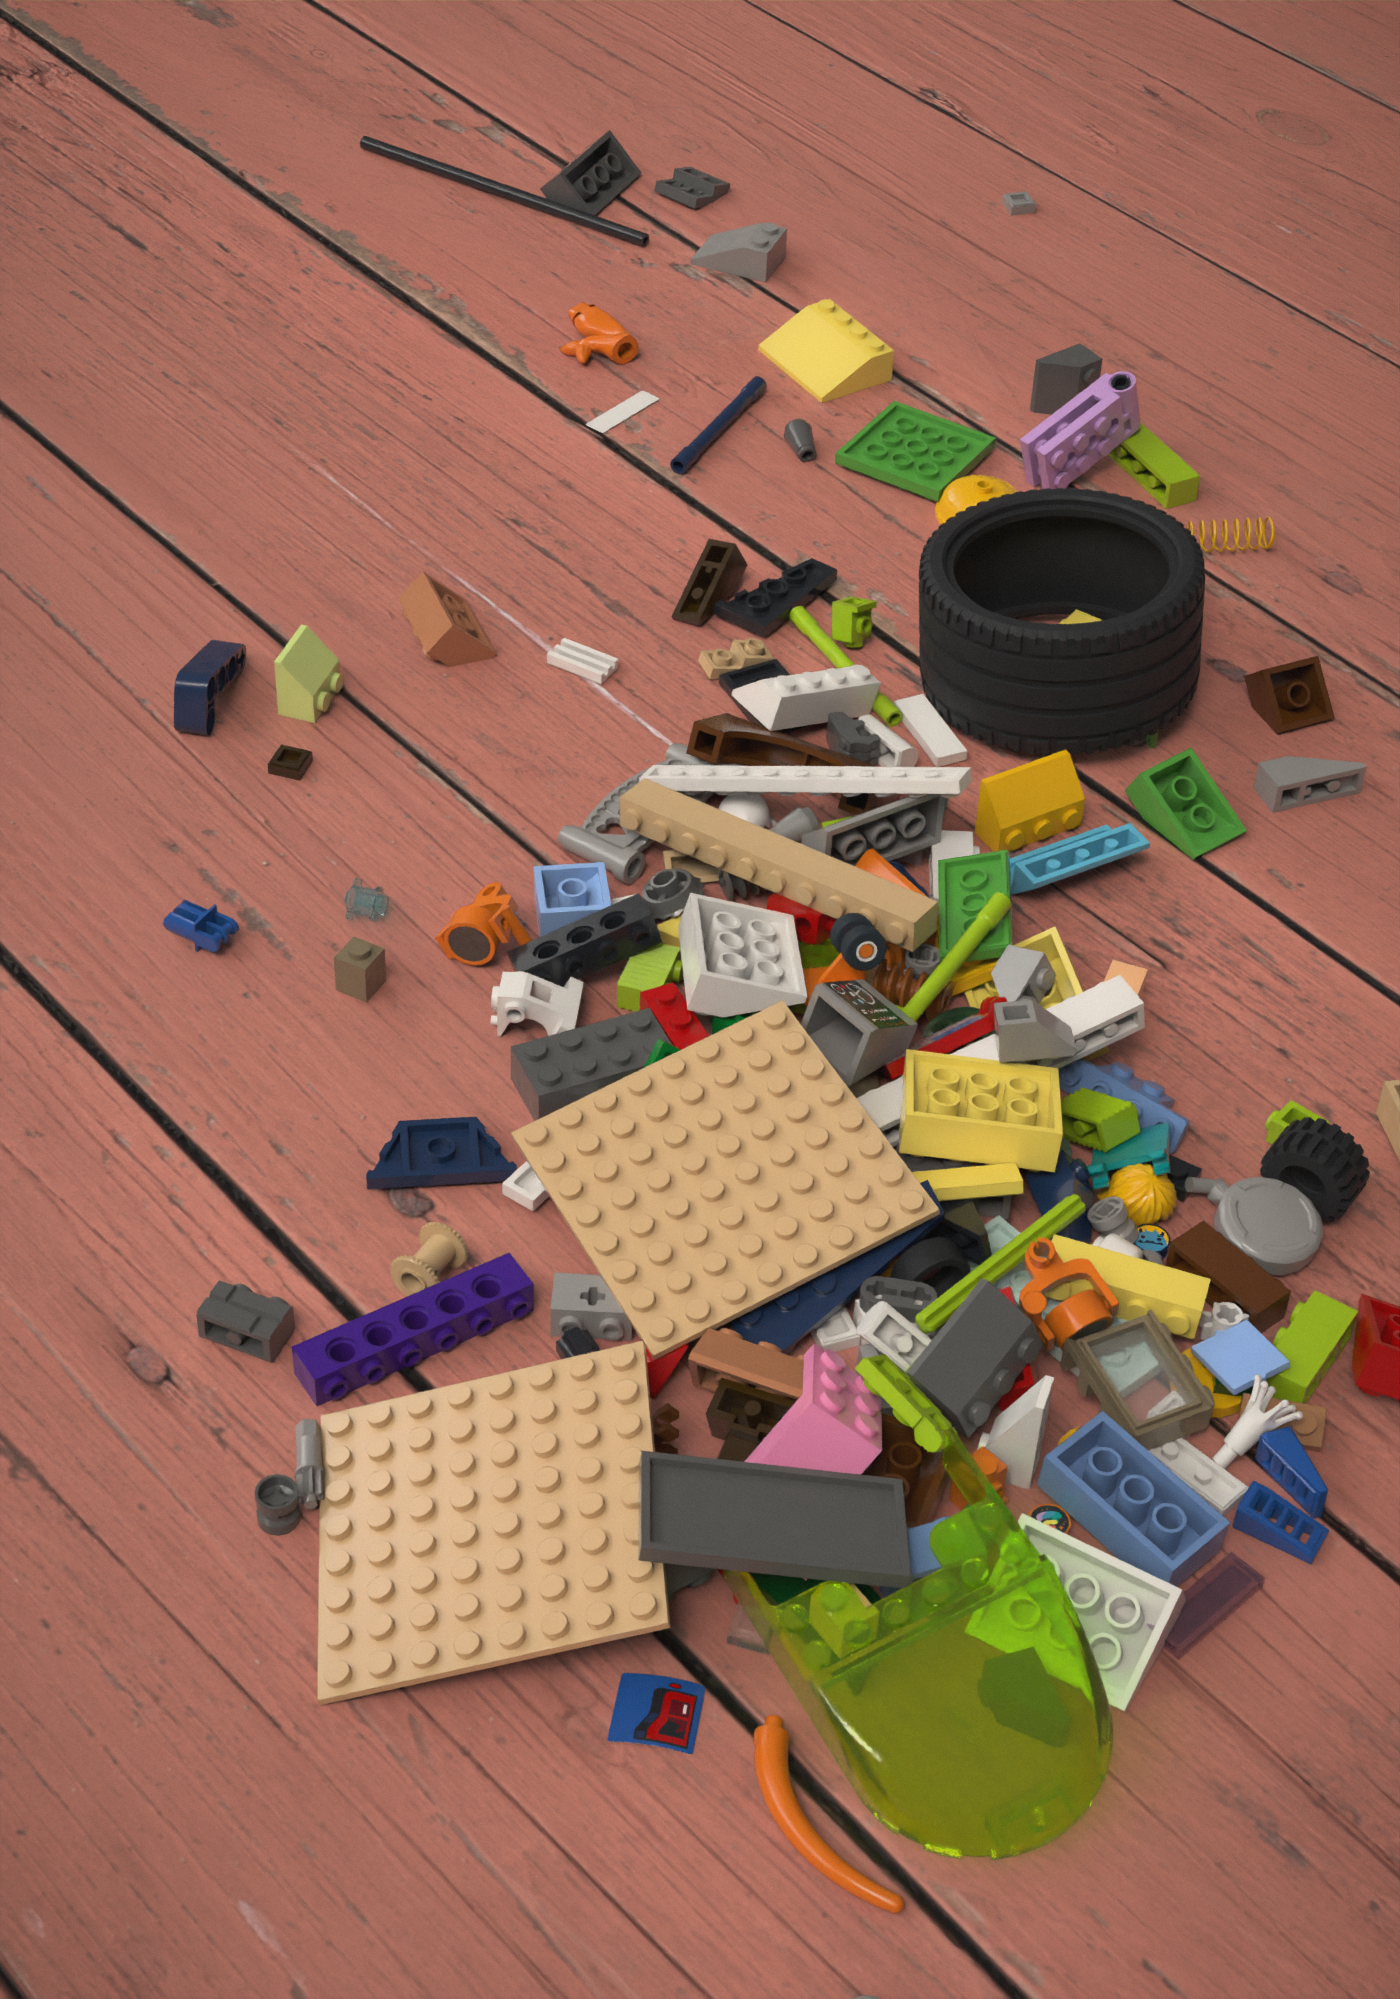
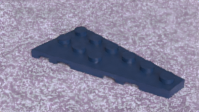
[729,1180,945,1355]

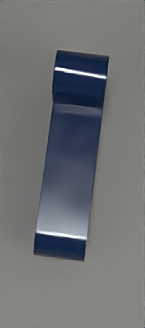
[174,640,246,736]

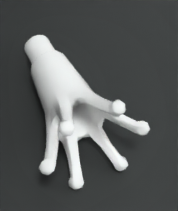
[1212,1374,1303,1469]

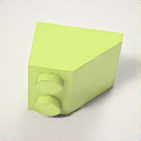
[274,624,344,723]

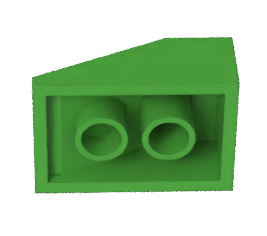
[1125,748,1247,860]

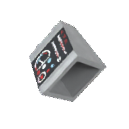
[801,979,918,1086]

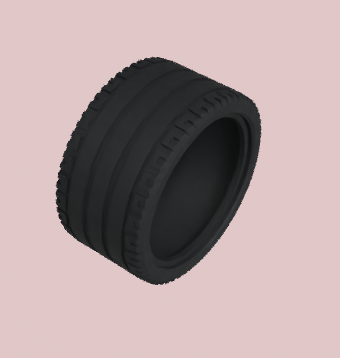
[919,488,1205,755]

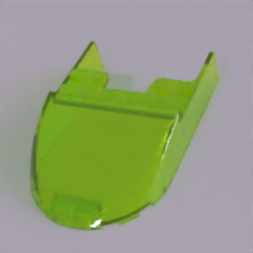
[723,1427,1113,1860]

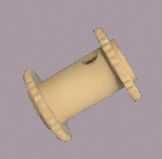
[390,1222,468,1296]

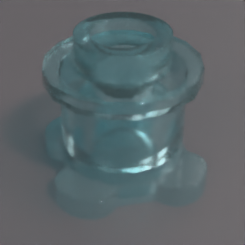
[344,878,389,922]

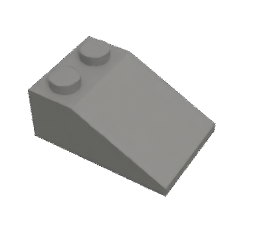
[690,223,787,282]

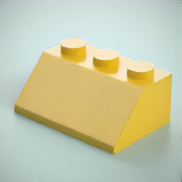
[975,749,1085,852]

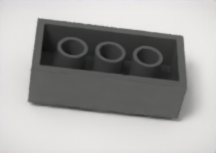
[511,1008,672,1121]

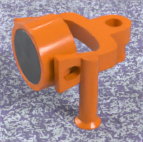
[435,882,532,966]
[1019,1237,1119,1352]

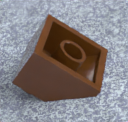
[1244,656,1335,734]

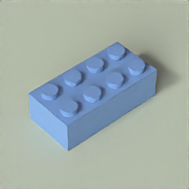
[1037,1411,1231,1587]

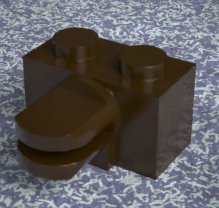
[706,1378,796,1462]

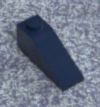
[1025,1150,1095,1244]

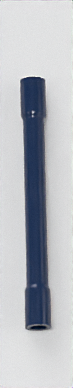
[670,376,767,474]

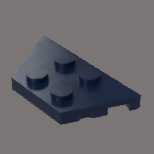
[366,1116,517,1189]

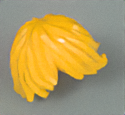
[1097,1163,1177,1228]

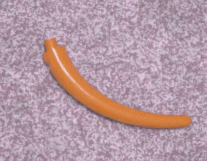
[753,1715,905,1914]

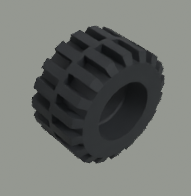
[1260,1117,1370,1223]

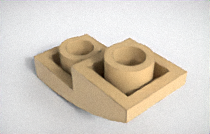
[698,638,774,679]

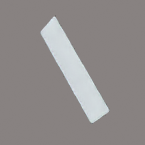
[586,390,659,433]

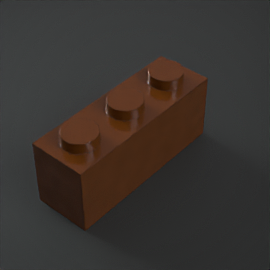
[1166,1220,1291,1333]

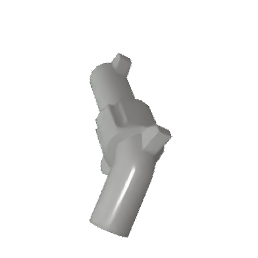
[1185,1177,1230,1206]

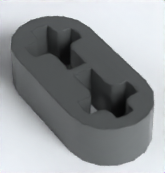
[859,1276,937,1323]

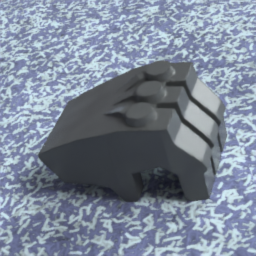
[826,712,881,766]

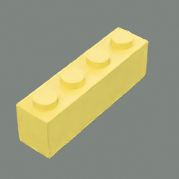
[1043,1234,1211,1340]

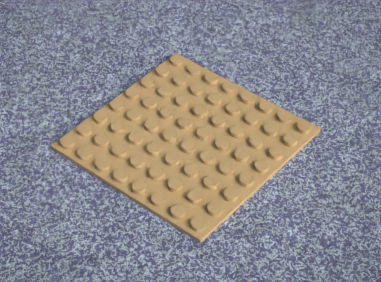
[511,1000,940,1360]
[317,1341,670,1705]

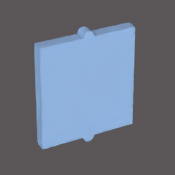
[1191,1319,1290,1395]

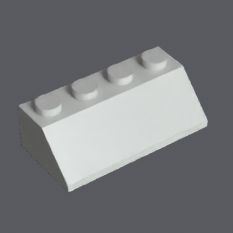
[732,665,881,731]

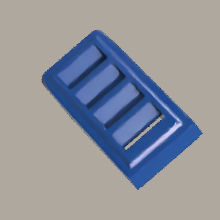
[1255,1426,1328,1519]
[1232,1481,1329,1564]

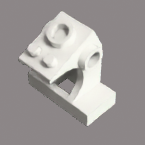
[490,971,584,1037]

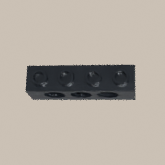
[507,893,662,987]

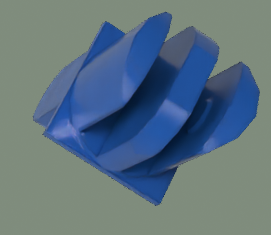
[163,899,239,952]

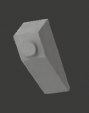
[1253,756,1367,813]

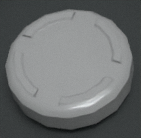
[1213,1177,1324,1276]

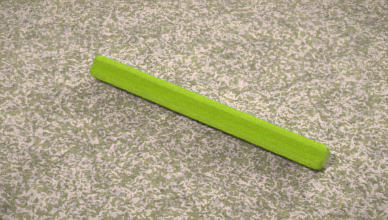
[915,1194,1086,1334]

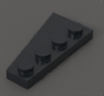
[714,558,837,637]

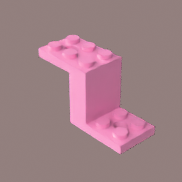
[744,1343,882,1580]

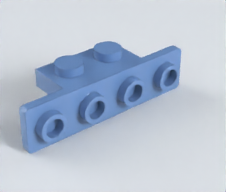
[1058,1058,1190,1153]

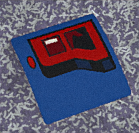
[607,1673,705,1755]

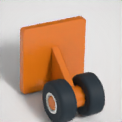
[803,913,887,1006]

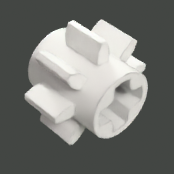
[1199,1302,1249,1340]

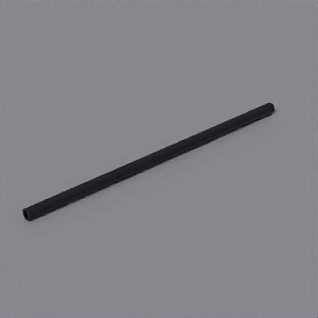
[360,136,649,247]

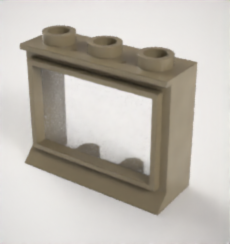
[1060,1310,1215,1450]

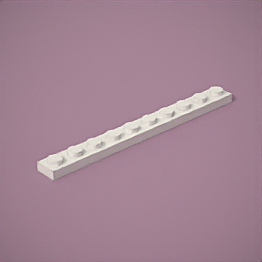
[639,765,973,798]

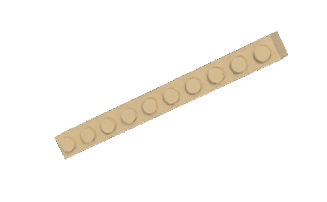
[620,778,938,952]

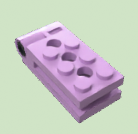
[1020,371,1141,489]

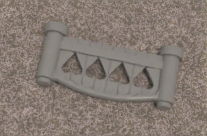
[558,743,741,884]

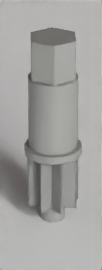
[295,1419,325,1509]

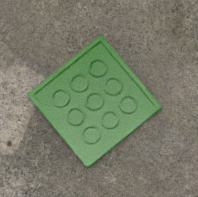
[835,401,996,502]

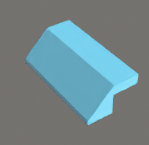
[1010,823,1150,895]

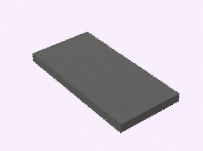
[638,1451,911,1589]

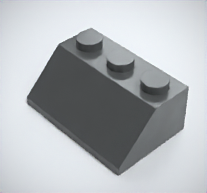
[906,1278,1043,1438]

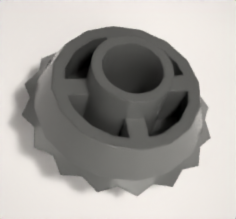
[642,868,705,921]

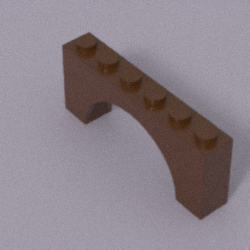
[686,713,901,815]

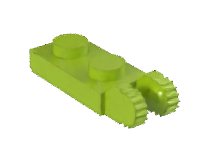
[855,1354,959,1453]

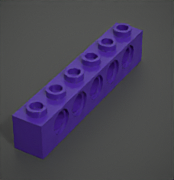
[292,1253,534,1406]

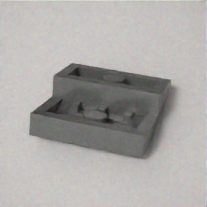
[654,167,730,209]

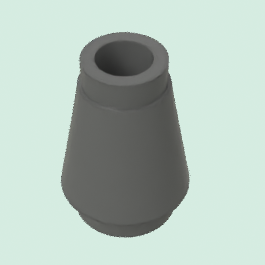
[784,419,816,462]

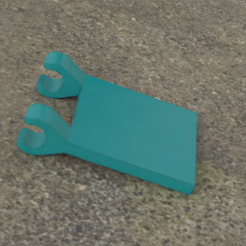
[1088,1122,1171,1190]

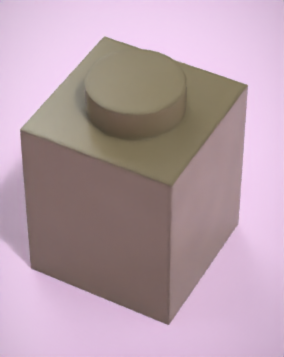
[334,937,386,1002]

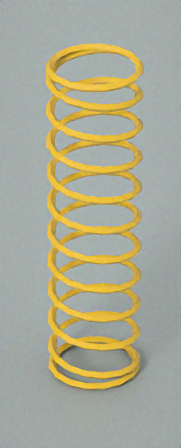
[1187,516,1275,553]

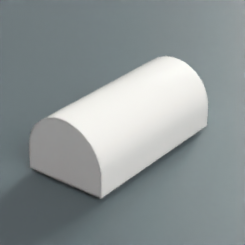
[858,714,918,767]
[857,1301,932,1372]

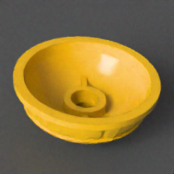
[935,475,1017,524]

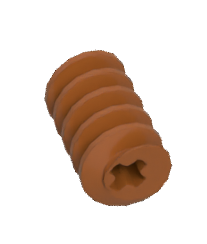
[872,959,954,1023]

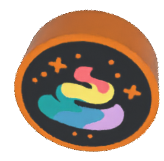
[1029,1504,1071,1535]

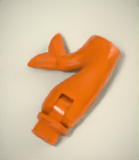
[560,302,638,364]

